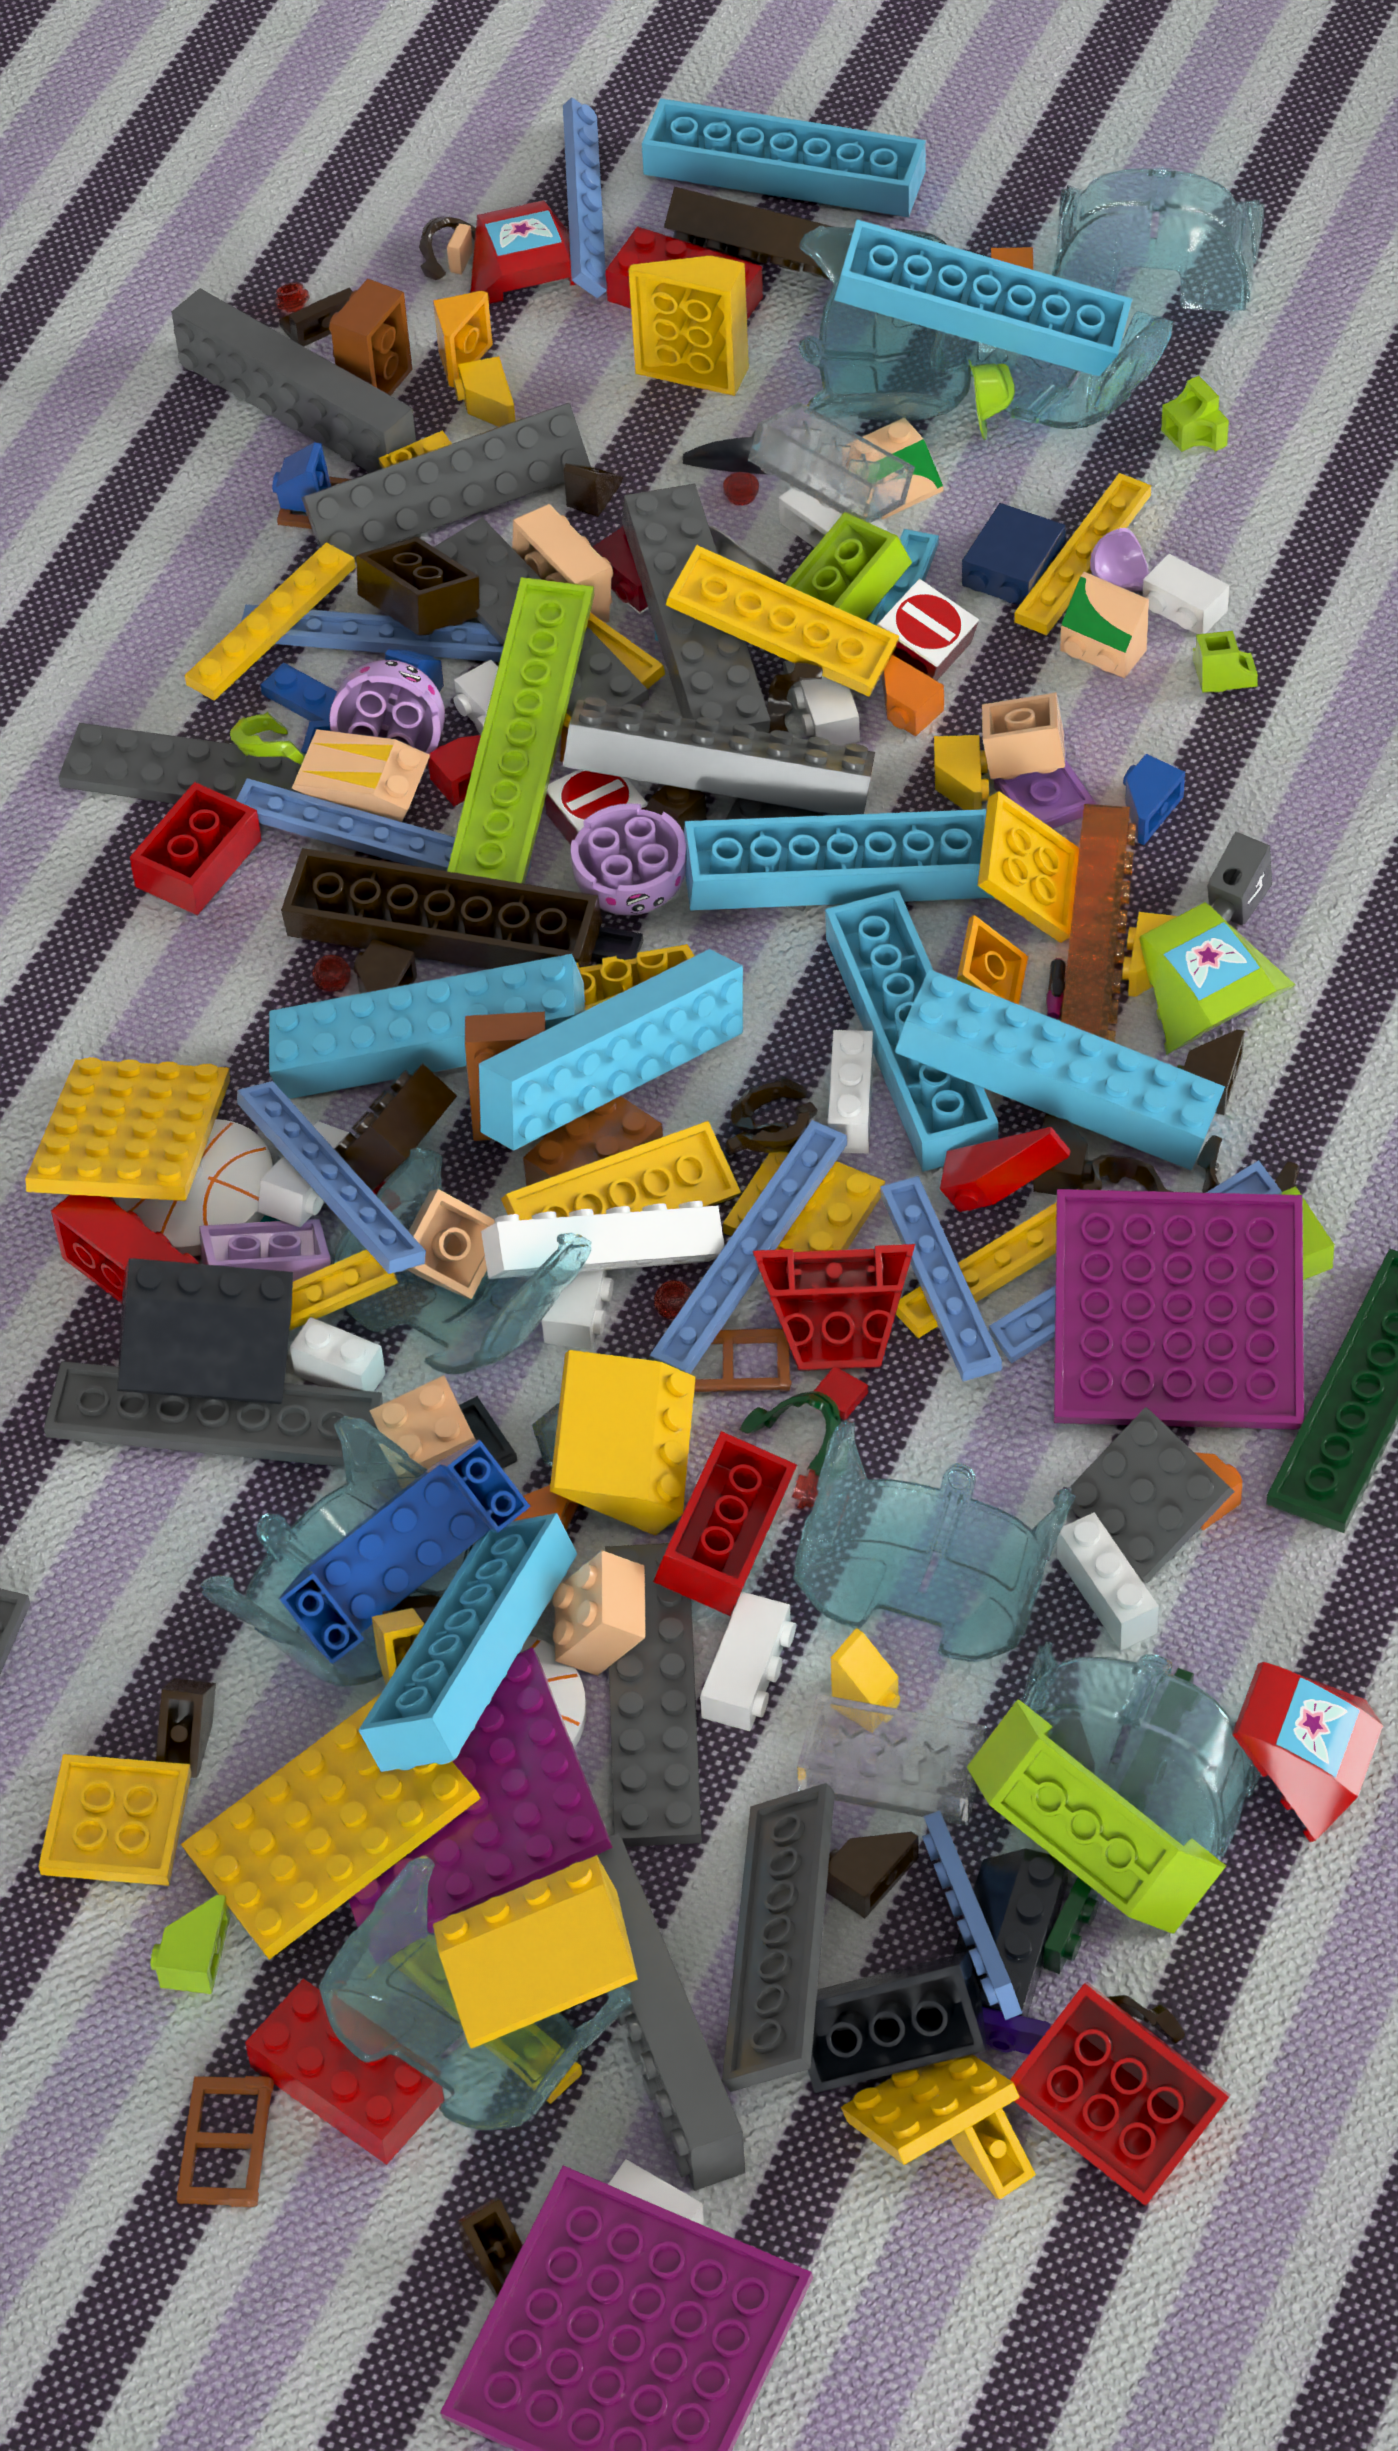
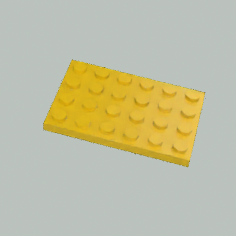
[25,1057,230,1201]
[180,1692,481,1960]

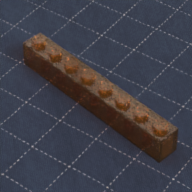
[1061,804,1137,1043]

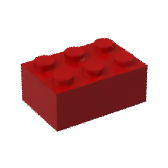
[129,782,262,916]

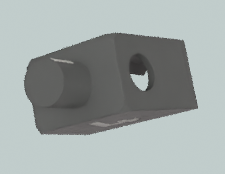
[1207,831,1272,925]

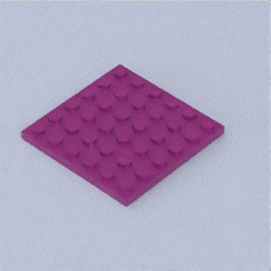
[1054,1189,1304,1429]
[348,1647,613,1961]
[440,2165,813,2451]

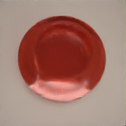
[275,282,310,313]
[723,472,759,505]
[312,955,351,991]
[654,1280,693,1319]
[791,1468,824,1510]

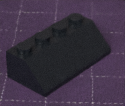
[953,1848,1068,2017]
[808,1951,987,2093]

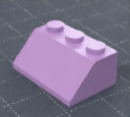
[199,1219,330,1281]

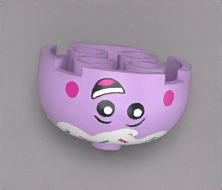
[329,660,445,754]
[571,804,686,915]

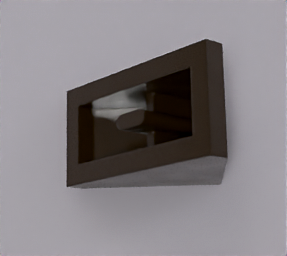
[563,463,623,517]
[458,2197,523,2298]

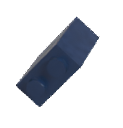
[962,503,1066,605]

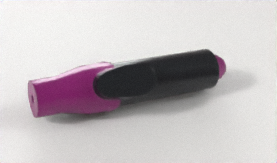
[1046,958,1066,1020]

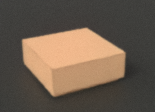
[447,223,473,275]

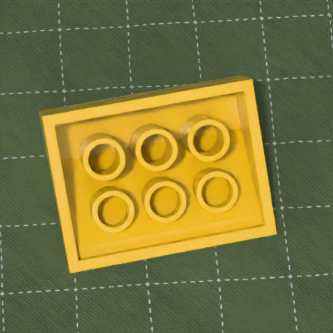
[628,256,749,396]
[550,1350,695,1536]
[433,1855,638,2049]

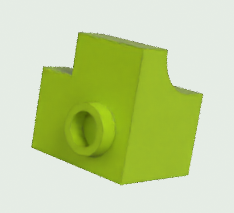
[1161,375,1229,452]
[1193,631,1258,693]

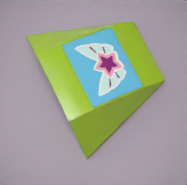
[1139,902,1296,1055]

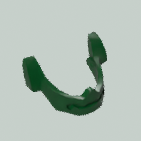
[739,1391,843,1477]

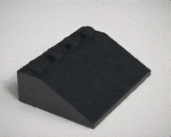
[117,1258,293,1404]

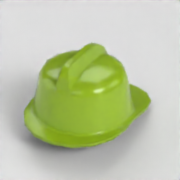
[968,359,1015,440]

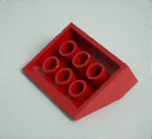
[1010,1982,1231,2206]

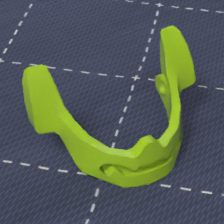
[230,712,305,765]

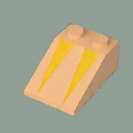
[291,729,430,822]

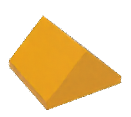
[433,291,493,387]
[957,915,1028,1005]

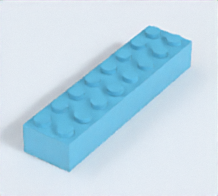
[642,98,926,217]
[834,219,1132,379]
[684,809,994,910]
[825,890,998,1172]
[479,949,743,1151]
[269,954,585,1099]
[895,969,1225,1171]
[359,1513,577,1772]

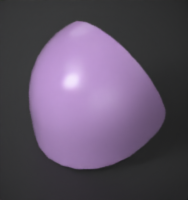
[1090,528,1149,593]

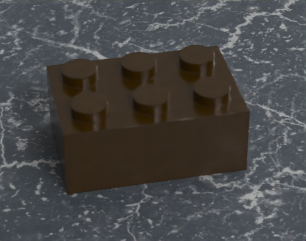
[356,537,480,635]
[334,1063,457,1191]

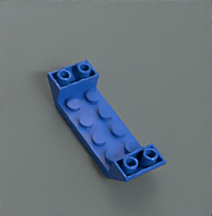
[278,1439,531,1666]

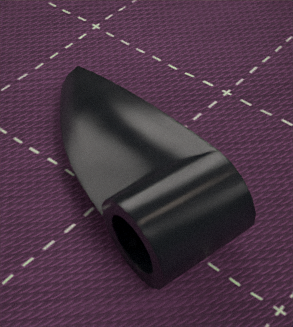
[683,426,785,475]

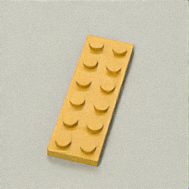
[666,545,900,697]
[501,1121,741,1220]

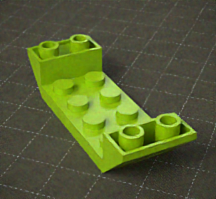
[967,1699,1226,1934]

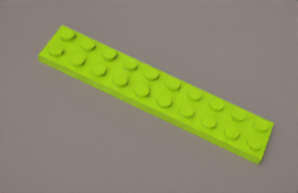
[447,577,594,884]

